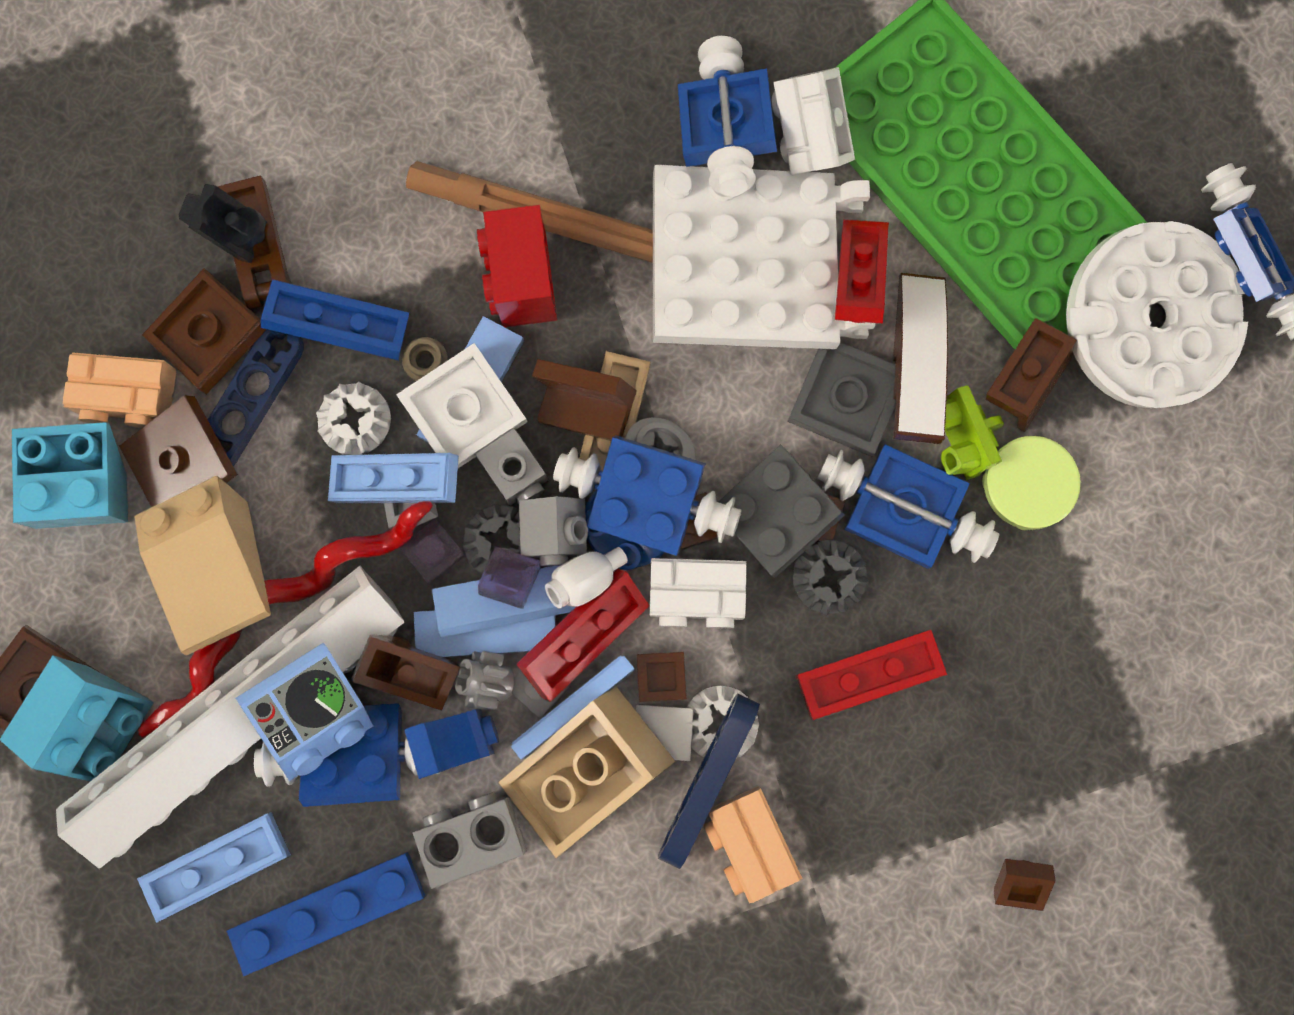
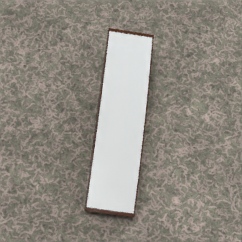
[893,273,948,444]

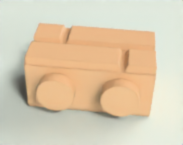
[63,353,176,428]
[703,786,802,904]

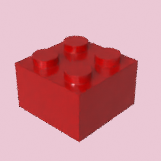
[477,205,557,327]

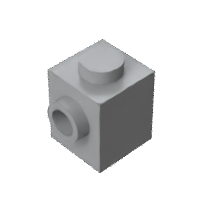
[475,428,549,506]
[519,496,588,566]

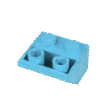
[12,422,128,529]
[0,655,154,781]

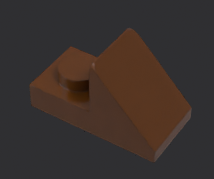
[352,635,460,711]

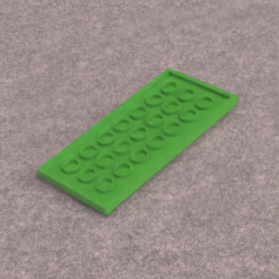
[835,0,1148,349]

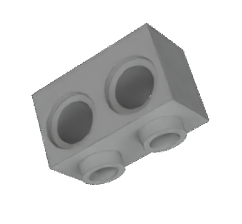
[413,792,527,889]

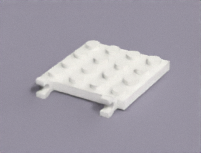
[653,165,875,349]

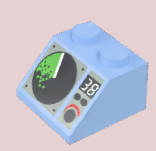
[235,643,373,781]

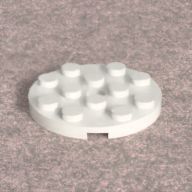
[1066,221,1248,408]

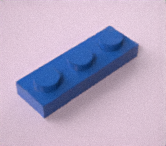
[261,279,409,361]

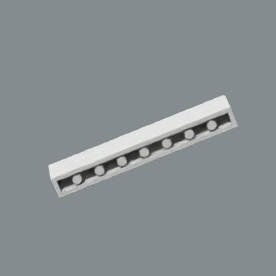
[56,566,404,869]

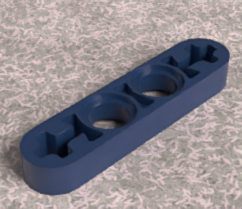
[208,329,304,467]
[658,693,760,869]

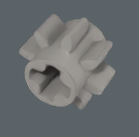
[455,651,514,710]

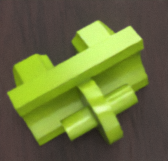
[941,385,1004,480]

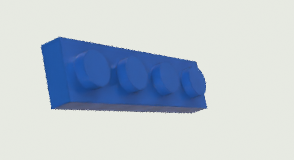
[227,852,425,976]

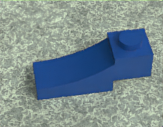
[404,709,499,779]

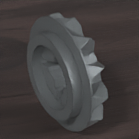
[463,504,534,578]
[793,540,868,615]

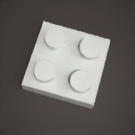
[396,343,528,468]

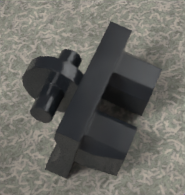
[179,184,267,264]

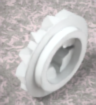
[316,382,391,455]
[685,686,759,758]

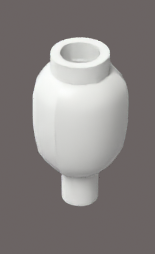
[545,547,628,609]

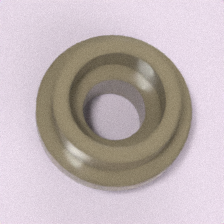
[402,337,448,381]

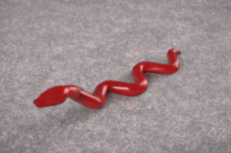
[138,501,433,738]

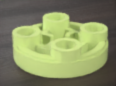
[982,436,1081,530]

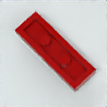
[835,219,889,324]
[517,569,650,702]
[796,630,947,720]

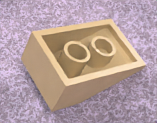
[134,475,271,656]
[498,686,676,858]

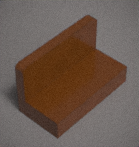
[986,318,1077,432]
[532,359,637,441]

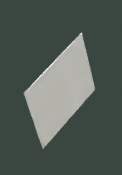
[636,705,693,761]

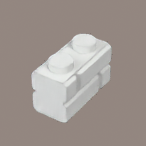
[771,67,855,175]
[650,558,746,628]

